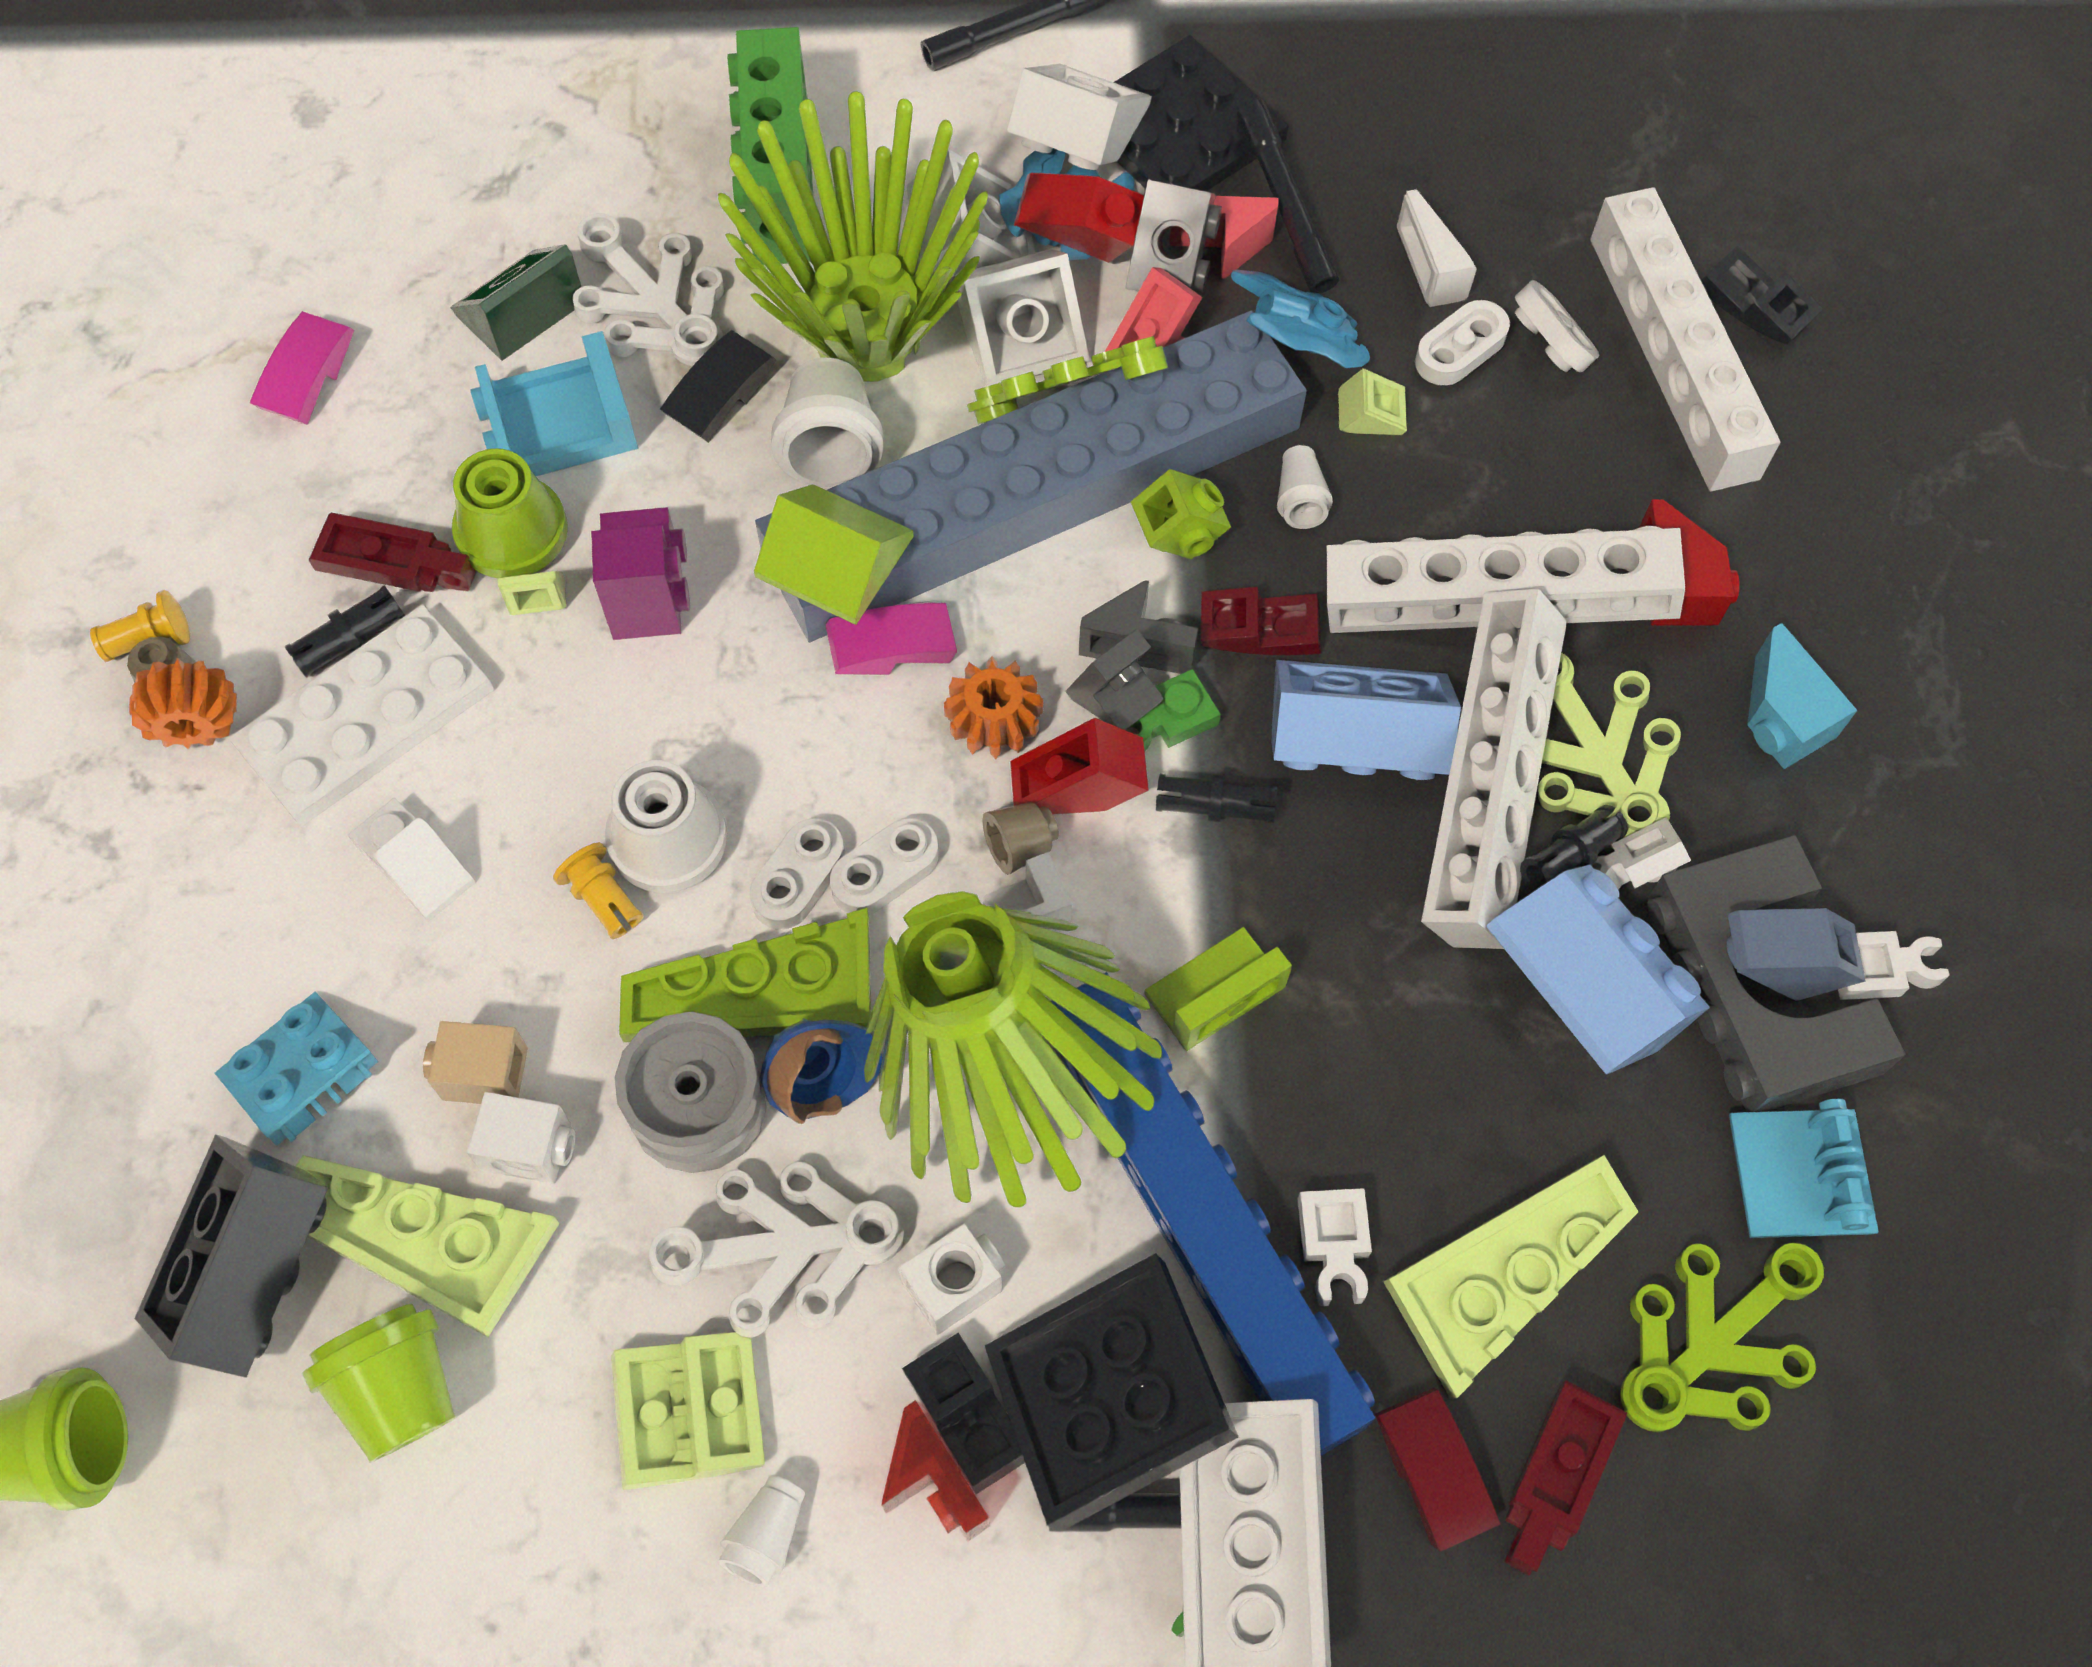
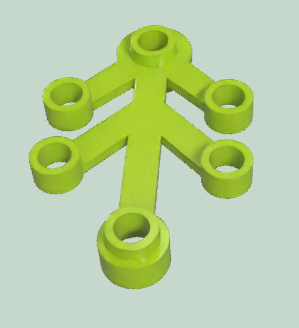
[967,336,1168,424]
[1620,1243,1824,1432]

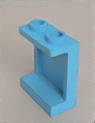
[470,331,638,476]

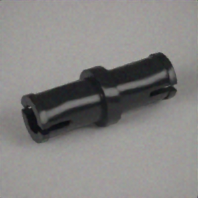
[284,585,405,678]
[1156,773,1278,823]
[1520,805,1628,891]

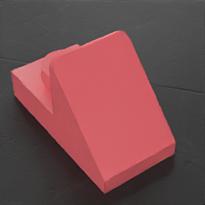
[1169,196,1278,279]
[1105,267,1203,352]

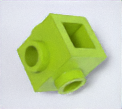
[1130,469,1231,559]

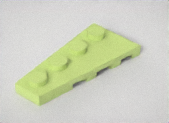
[295,1155,560,1337]
[1383,1155,1638,1399]

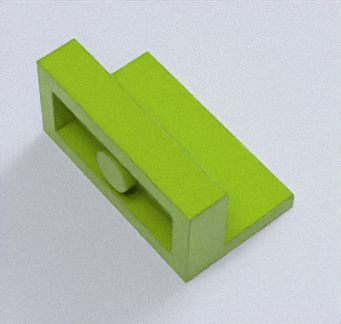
[1144,927,1292,1052]

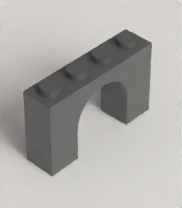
[1647,835,1906,1112]

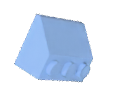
[1271,660,1461,780]
[1486,865,1710,1075]

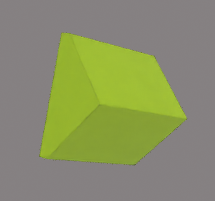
[754,484,914,625]

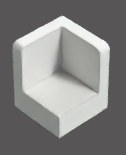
[983,852,1072,932]

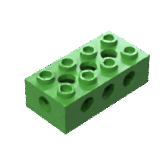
[727,27,814,265]

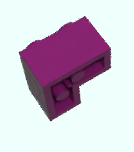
[591,507,690,640]

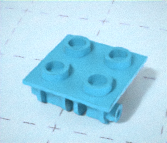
[215,992,379,1146]
[1729,1099,1879,1238]

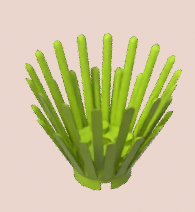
[718,91,988,382]
[864,891,1162,1207]

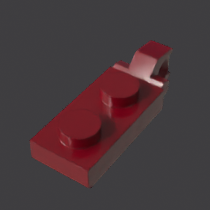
[309,512,476,592]
[1504,1380,1627,1576]

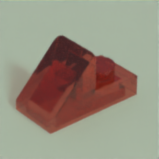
[881,1400,990,1542]

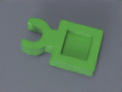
[1130,669,1221,751]

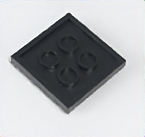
[1113,35,1289,192]
[985,1253,1239,1532]

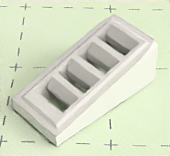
[1397,189,1476,307]

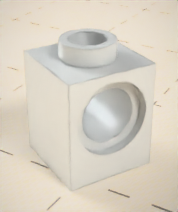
[467,1092,575,1184]
[899,1223,1005,1335]

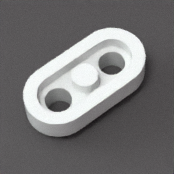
[1515,280,1599,372]
[1415,300,1510,385]
[749,818,845,929]
[830,818,939,915]

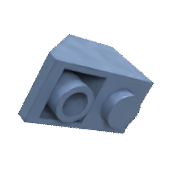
[1727,908,1866,1001]

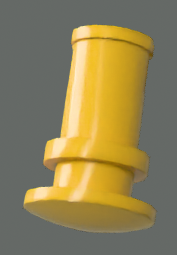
[90,590,190,662]
[553,842,644,939]

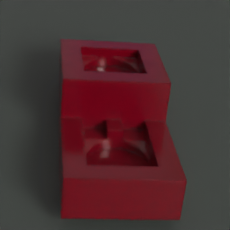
[1201,587,1321,655]
[1375,1388,1500,1552]

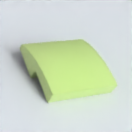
[611,1332,765,1490]

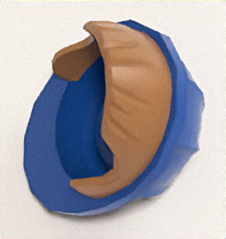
[759,1019,882,1124]

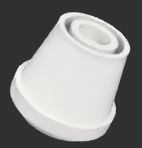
[771,358,883,487]
[605,760,727,893]

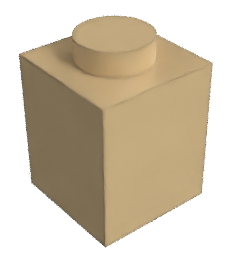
[423,1021,528,1104]

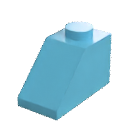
[1747,623,1857,769]

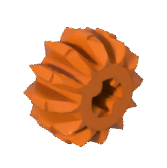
[944,656,1043,759]
[129,658,237,749]

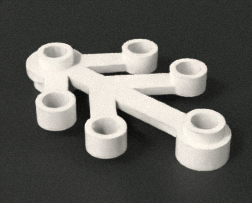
[573,213,724,366]
[649,1162,904,1338]

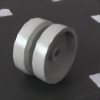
[614,1012,767,1173]

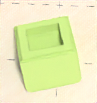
[1338,368,1407,435]
[497,571,567,615]

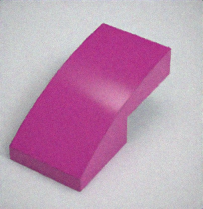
[250,311,354,425]
[825,603,957,675]

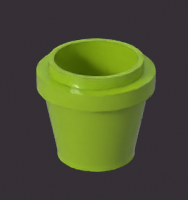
[452,449,568,578]
[302,1304,456,1463]
[0,1367,128,1511]

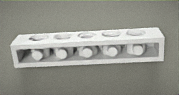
[1590,187,1780,492]
[1327,526,1685,633]
[1421,588,1567,949]

